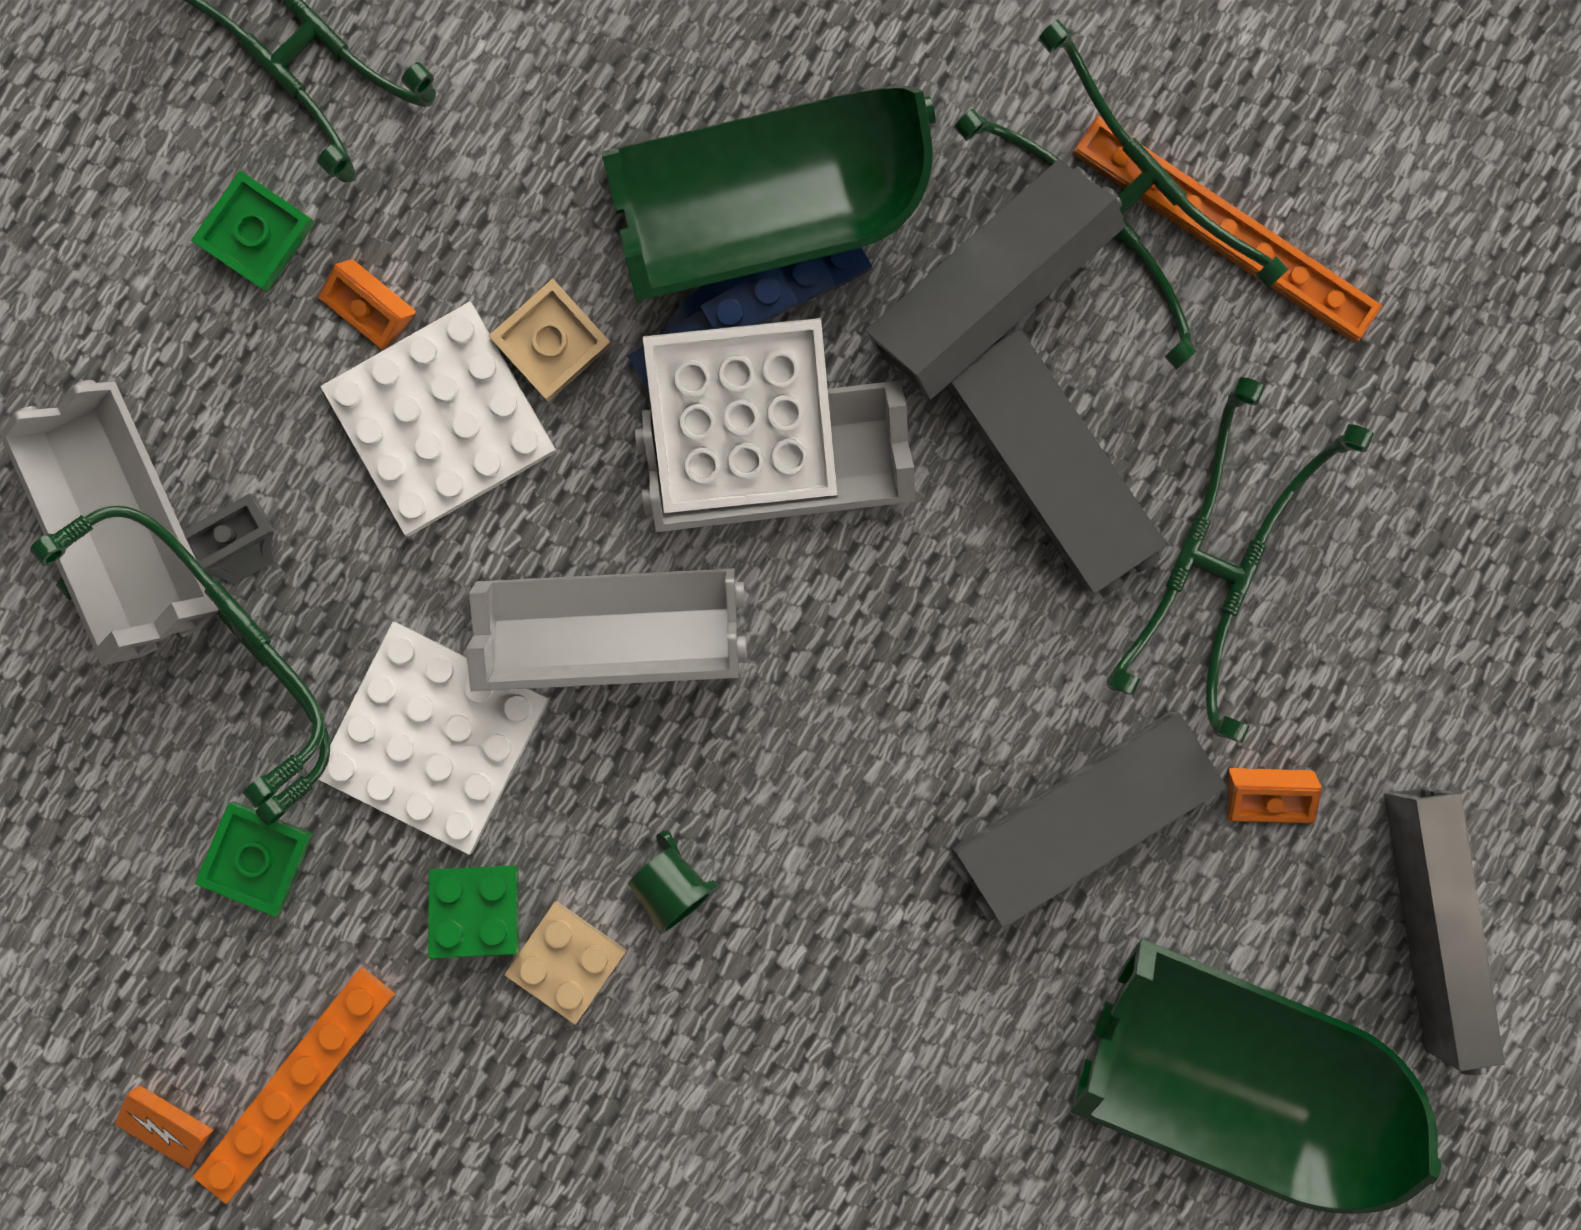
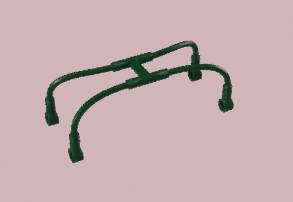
[183,0,436,183]
[954,19,1289,370]
[1107,377,1374,744]
[30,506,331,826]

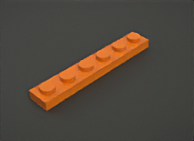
[193,967,395,1204]

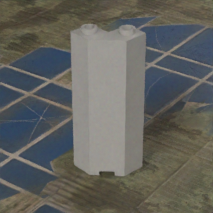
[0,380,219,666]
[635,380,916,532]
[466,568,747,692]

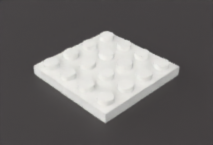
[320,301,557,537]
[643,318,837,513]
[318,622,550,855]

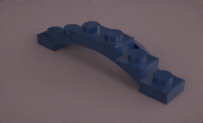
[627,247,872,395]

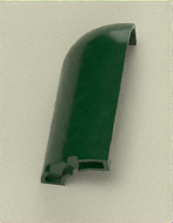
[602,86,936,301]
[1071,938,1441,1214]

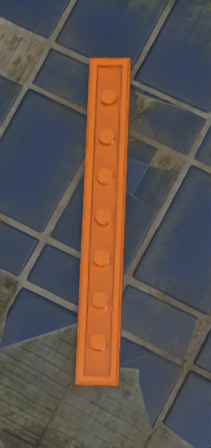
[1072,116,1383,344]

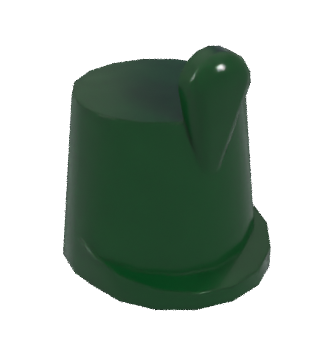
[628,830,720,934]

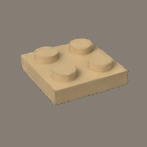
[489,278,612,402]
[504,901,627,1025]

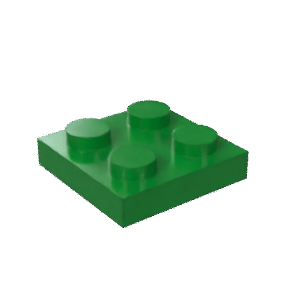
[191,170,316,292]
[194,801,314,917]
[428,865,519,959]

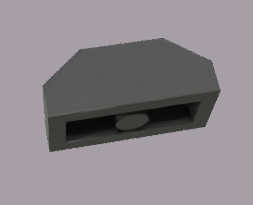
[183,493,275,585]

